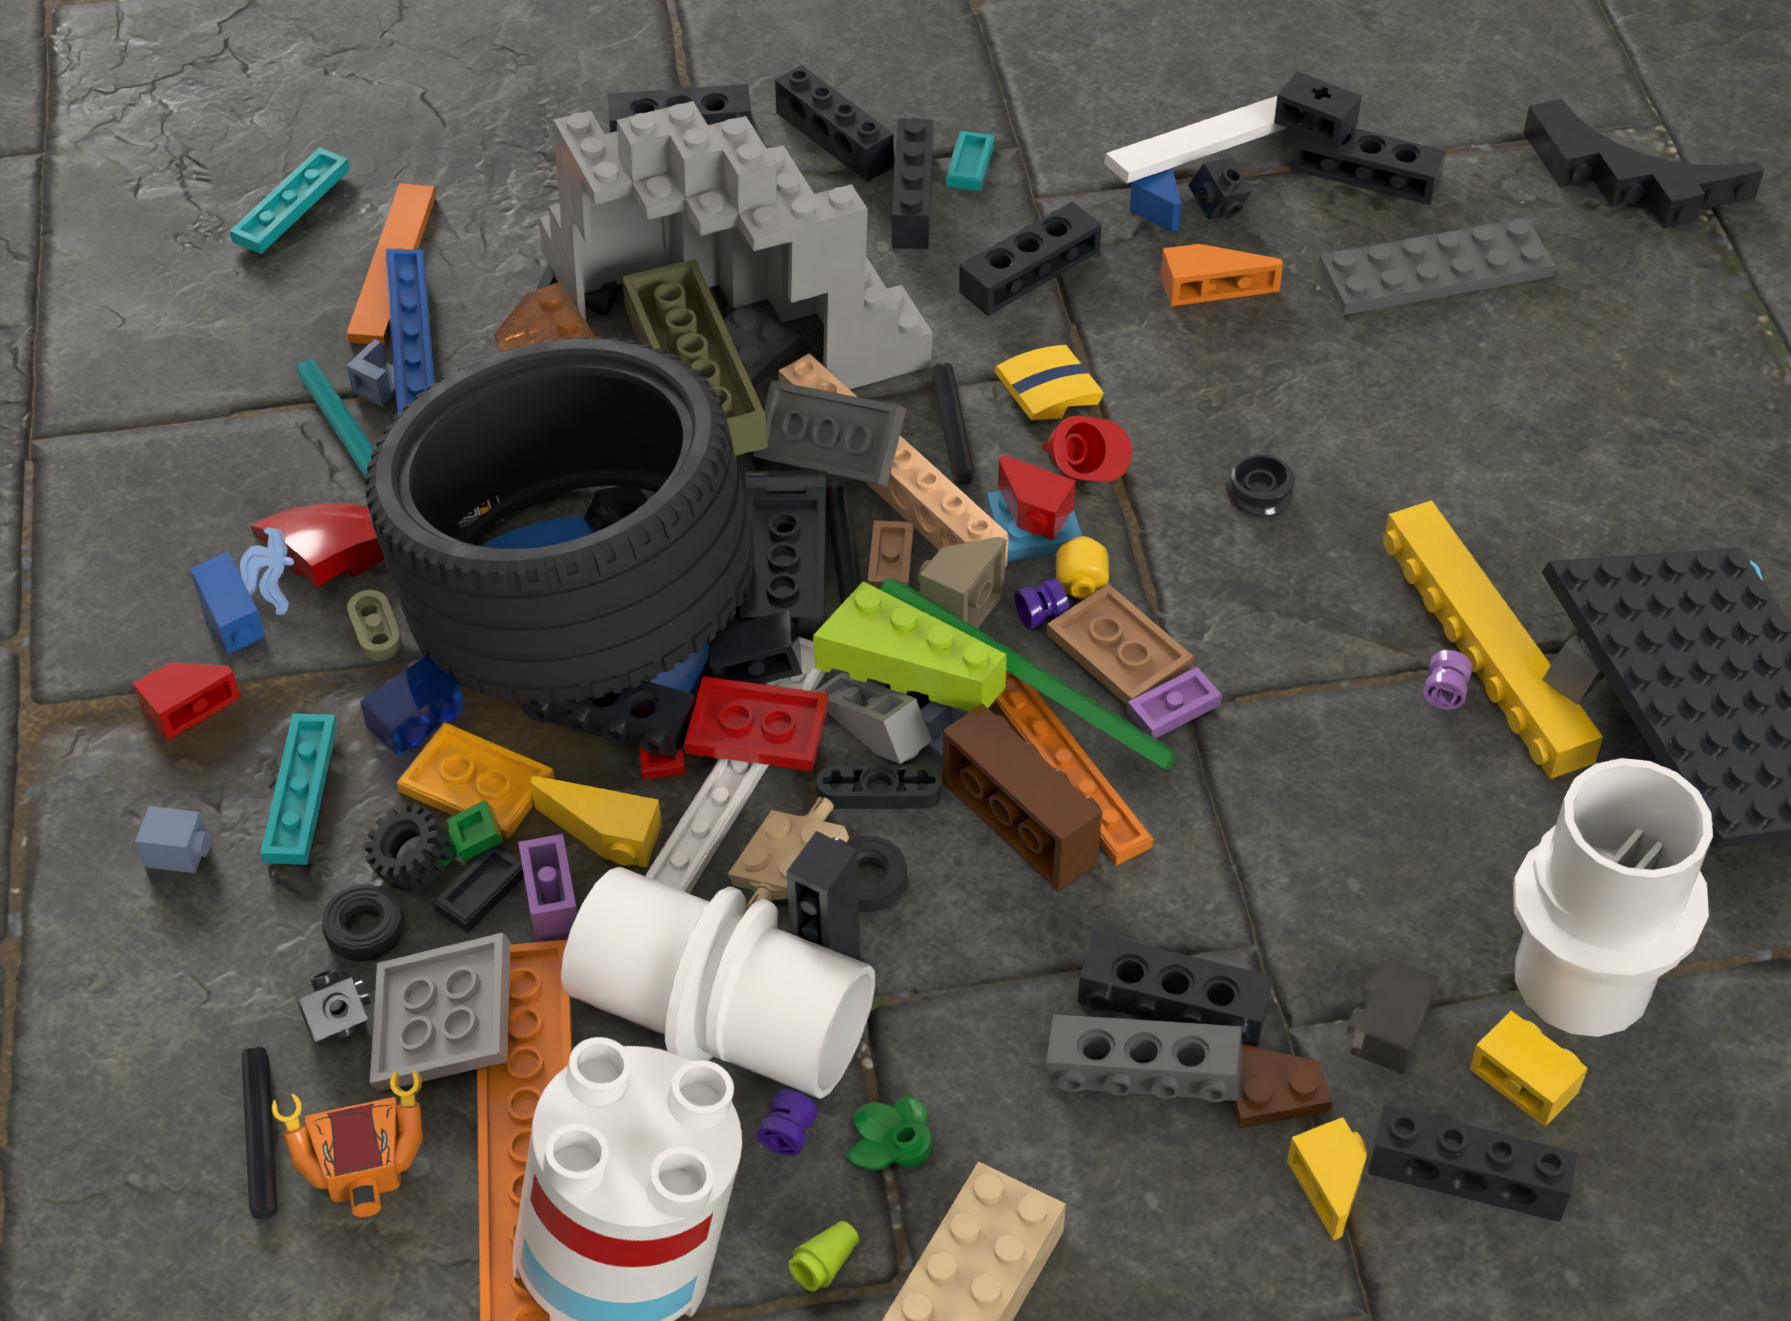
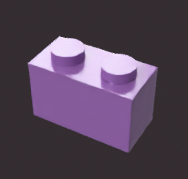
[518,834,578,942]

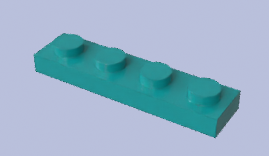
[229,147,350,254]
[260,713,338,865]

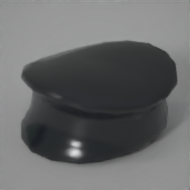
[1225,454,1295,517]

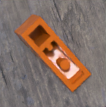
[1160,244,1283,306]

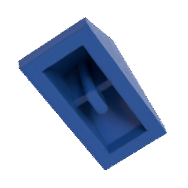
[1130,168,1181,232]

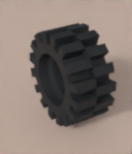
[364,804,453,892]

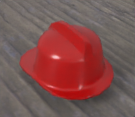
[1042,416,1132,482]

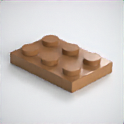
[1046,584,1194,705]

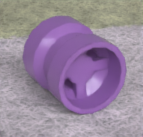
[1423,650,1473,710]

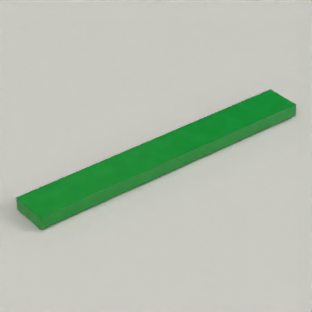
[879,578,1179,769]

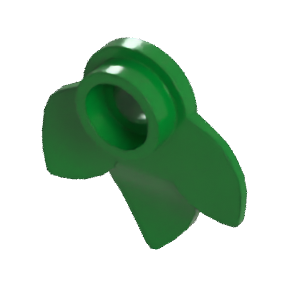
[845,1094,933,1170]

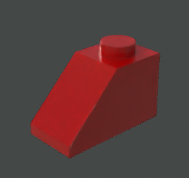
[998,454,1076,540]
[133,662,241,740]

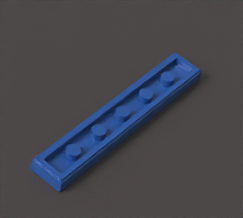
[385,249,435,414]

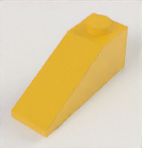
[530,775,662,868]

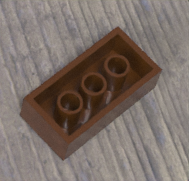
[942,704,1102,892]

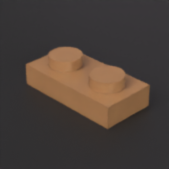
[868,520,914,589]

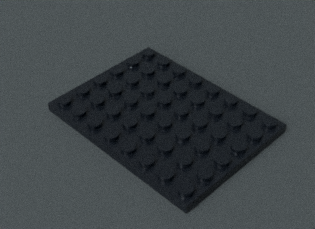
[1541,547,1791,849]

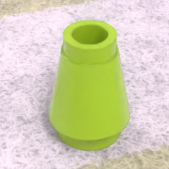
[789,1221,859,1291]

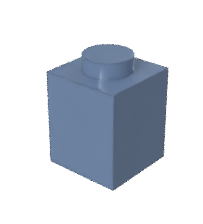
[135,806,211,873]

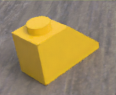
[1287,1117,1368,1241]

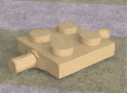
[728,797,849,913]

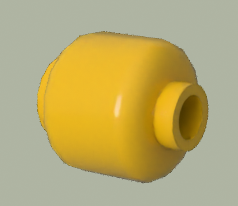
[1056,536,1109,599]

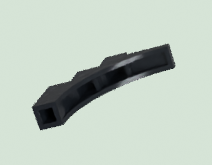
[1523,99,1764,229]

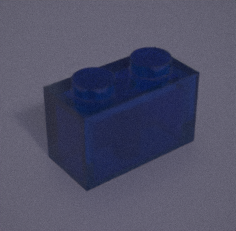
[360,655,465,756]

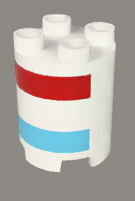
[512,1037,742,1321]

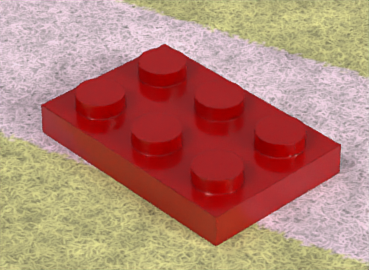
[684,677,829,771]

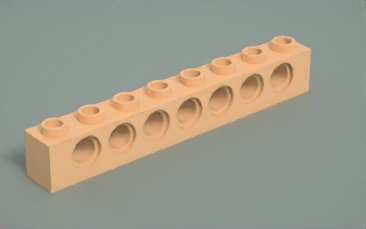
[779,353,1008,567]

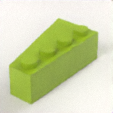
[813,582,1006,712]

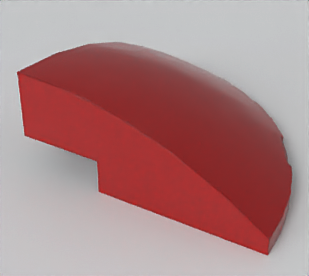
[251,503,385,588]

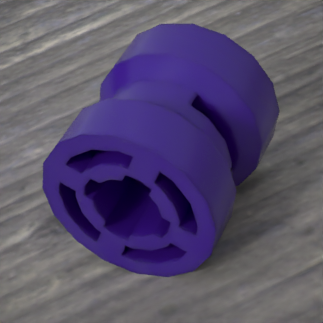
[1014,578,1069,630]
[757,1089,818,1156]

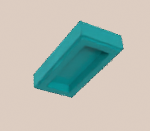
[946,131,995,191]

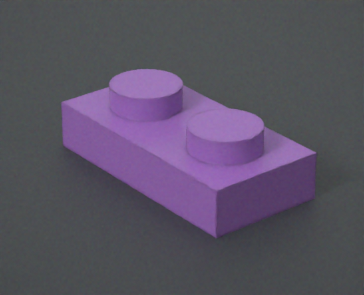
[1127,667,1222,739]

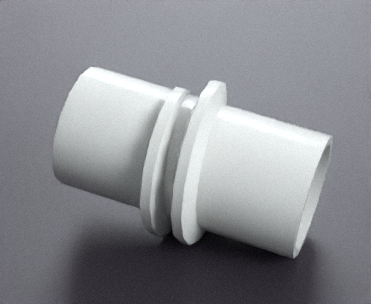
[1513,758,1713,1037]
[561,867,875,1099]

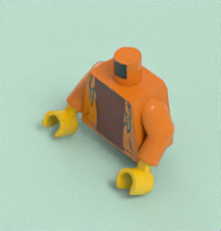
[272,1070,423,1217]

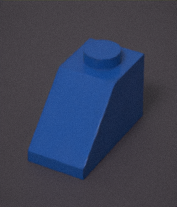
[190,551,265,654]

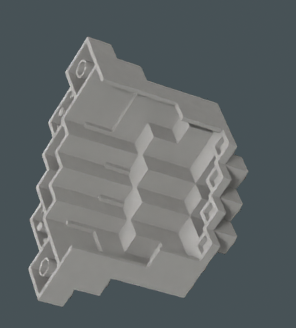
[539,101,933,389]

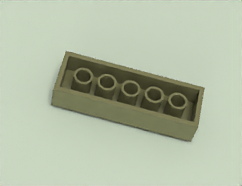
[622,259,768,456]

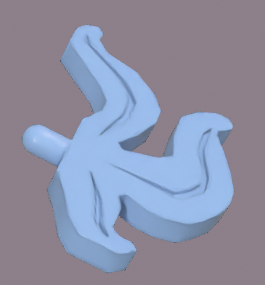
[240,527,294,615]

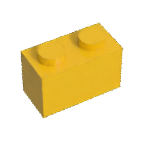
[1469,1011,1588,1127]

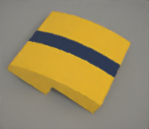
[994,345,1104,420]

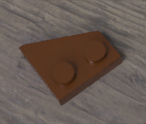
[1230,1044,1333,1128]

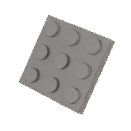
[370,932,511,1092]

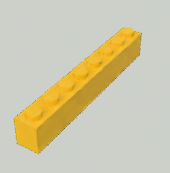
[1383,500,1603,779]

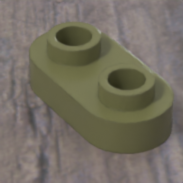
[347,590,402,661]

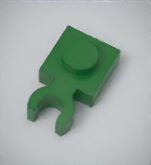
[441,800,504,866]

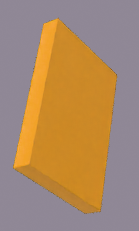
[397,722,554,840]

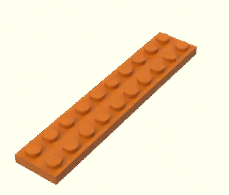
[477,940,573,1321]

